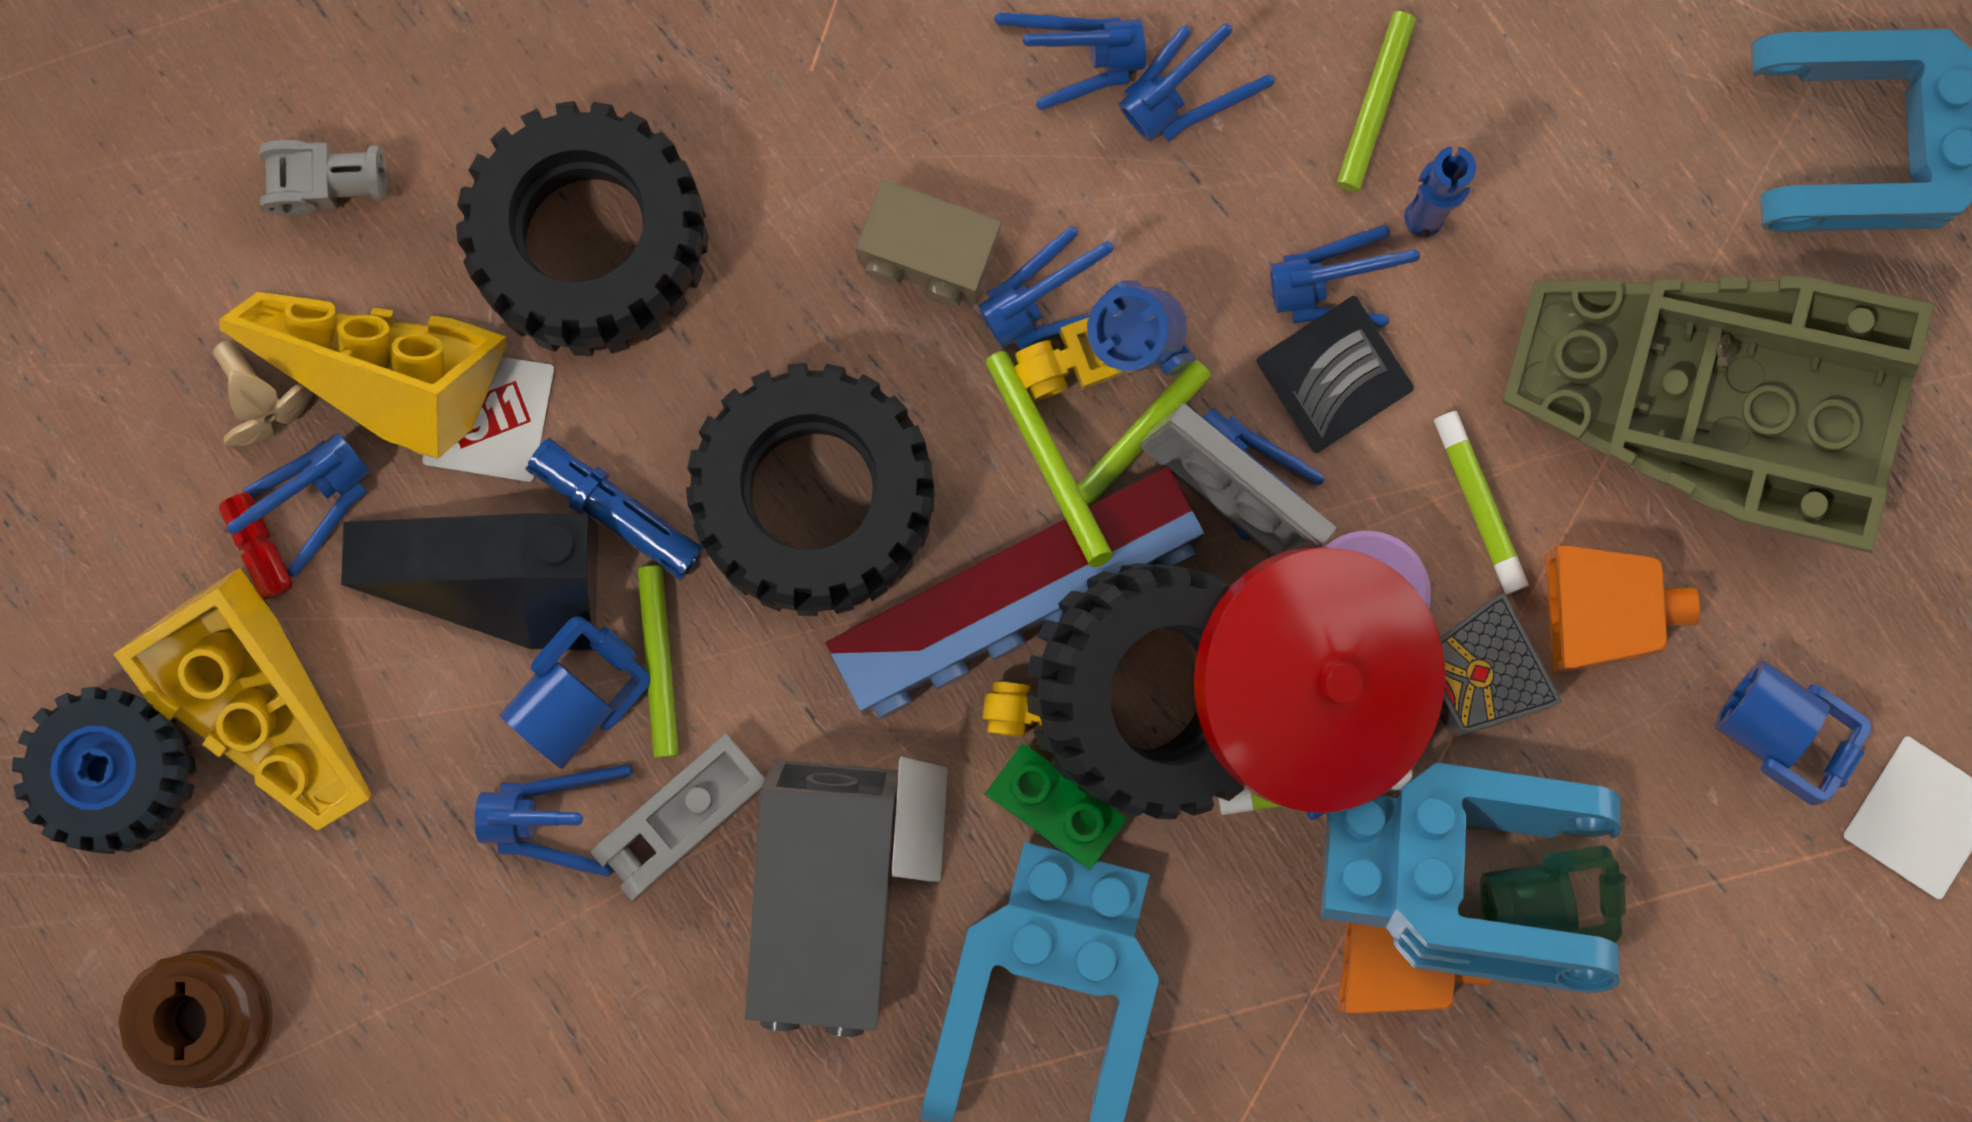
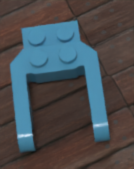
[1751,29,1972,232]
[1320,762,1621,993]
[919,842,1159,1122]

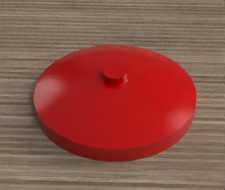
[1194,547,1445,813]

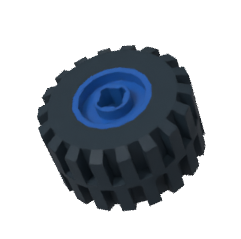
[12,687,196,854]

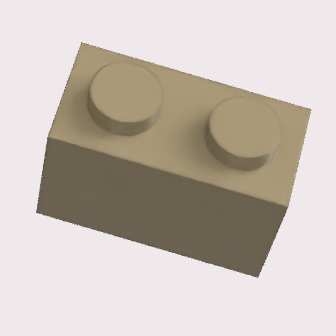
[856,179,1001,307]

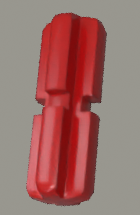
[219,492,293,600]

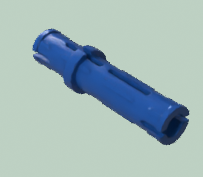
[1404,147,1476,237]
[525,437,704,581]

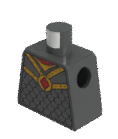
[1440,593,1562,738]

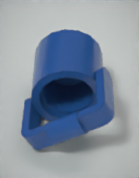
[1087,280,1195,376]
[499,616,650,769]
[1715,660,1871,805]

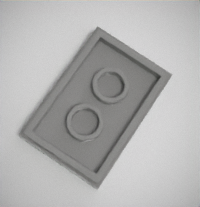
[1139,403,1337,556]

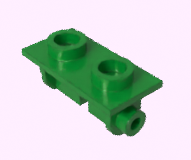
[984,743,1127,871]

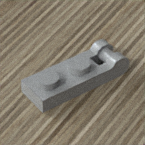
[591,733,765,902]

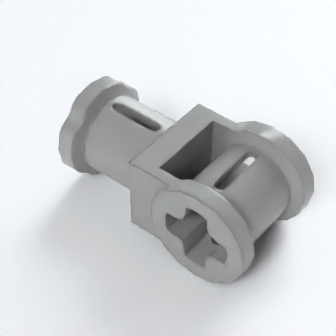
[259,140,388,216]

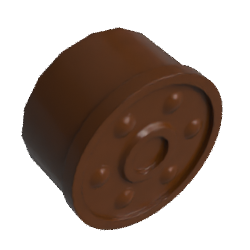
[118,950,273,1088]

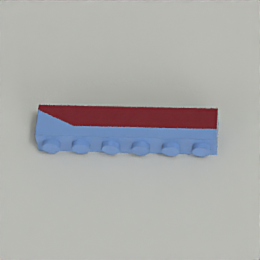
[825,466,1204,719]

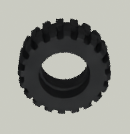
[456,101,708,356]
[686,363,935,616]
[1026,563,1244,819]

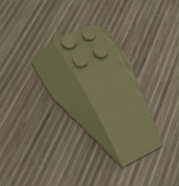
[1503,276,1935,553]

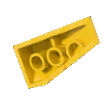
[219,292,506,459]
[113,568,372,831]

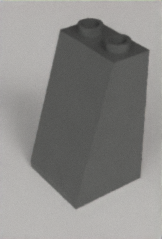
[745,760,899,1037]

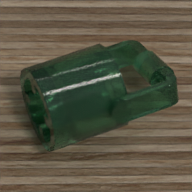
[1480,846,1626,943]

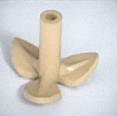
[213,340,314,447]

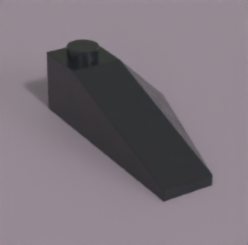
[341,513,598,651]

